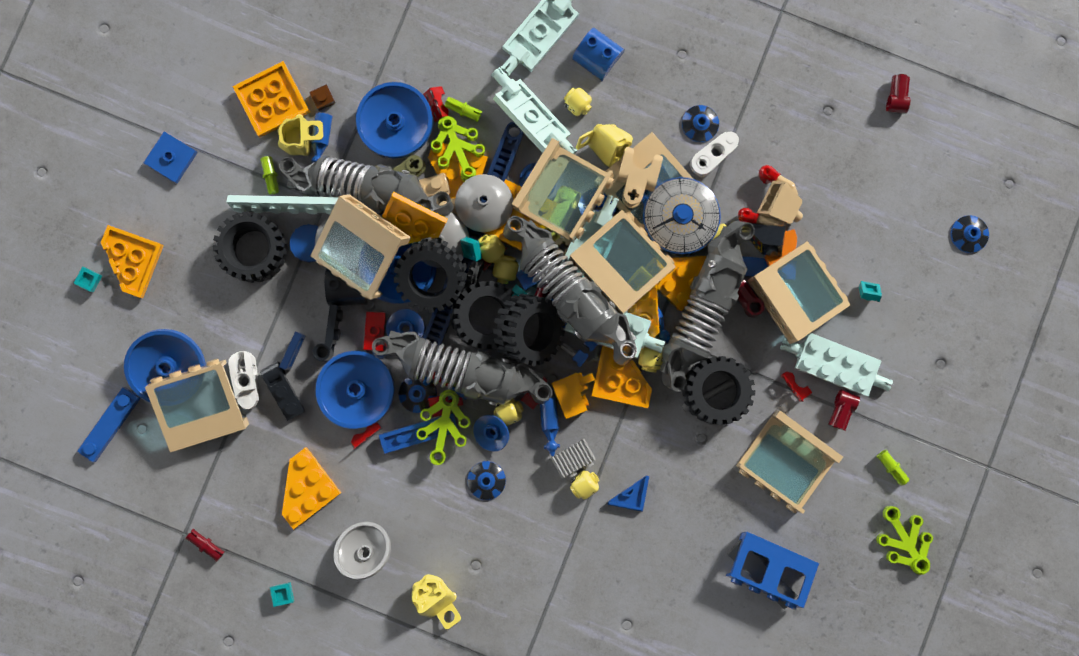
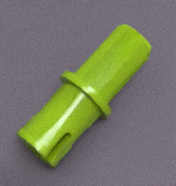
[444,97,482,122]
[260,156,279,195]
[876,449,909,486]

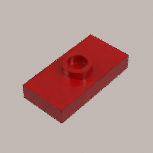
[364,312,386,351]

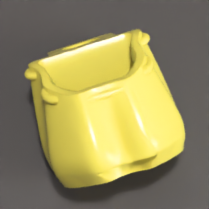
[278,114,323,156]
[576,124,633,168]
[412,574,461,629]

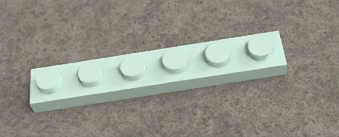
[227,195,338,215]

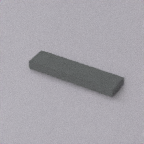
[727,540,798,610]

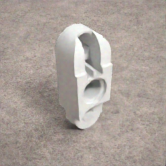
[690,132,739,177]
[228,351,259,409]

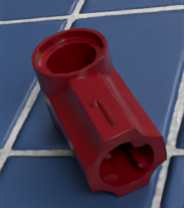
[886,74,911,114]
[737,280,765,318]
[828,389,860,431]

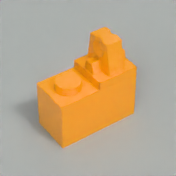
[551,372,595,419]

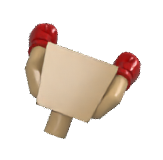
[738,165,803,226]

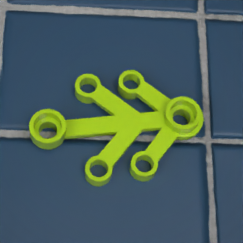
[431,116,485,182]
[416,390,470,465]
[876,506,933,575]

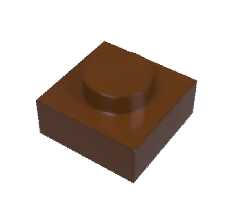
[309,84,336,111]

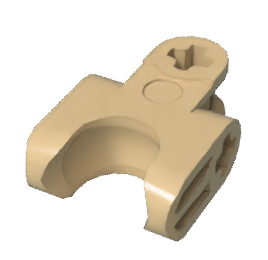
[616,147,663,208]

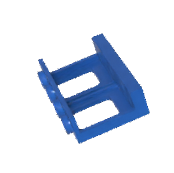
[726,532,819,610]

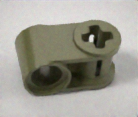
[392,155,426,177]

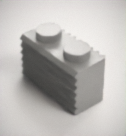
[550,438,596,479]

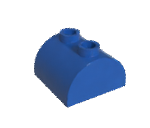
[572,28,625,81]

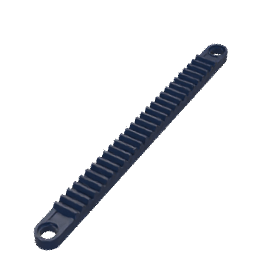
[423,122,524,371]

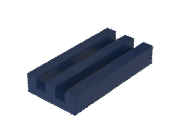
[279,331,306,370]

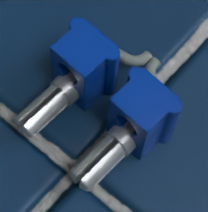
[561,337,599,367]

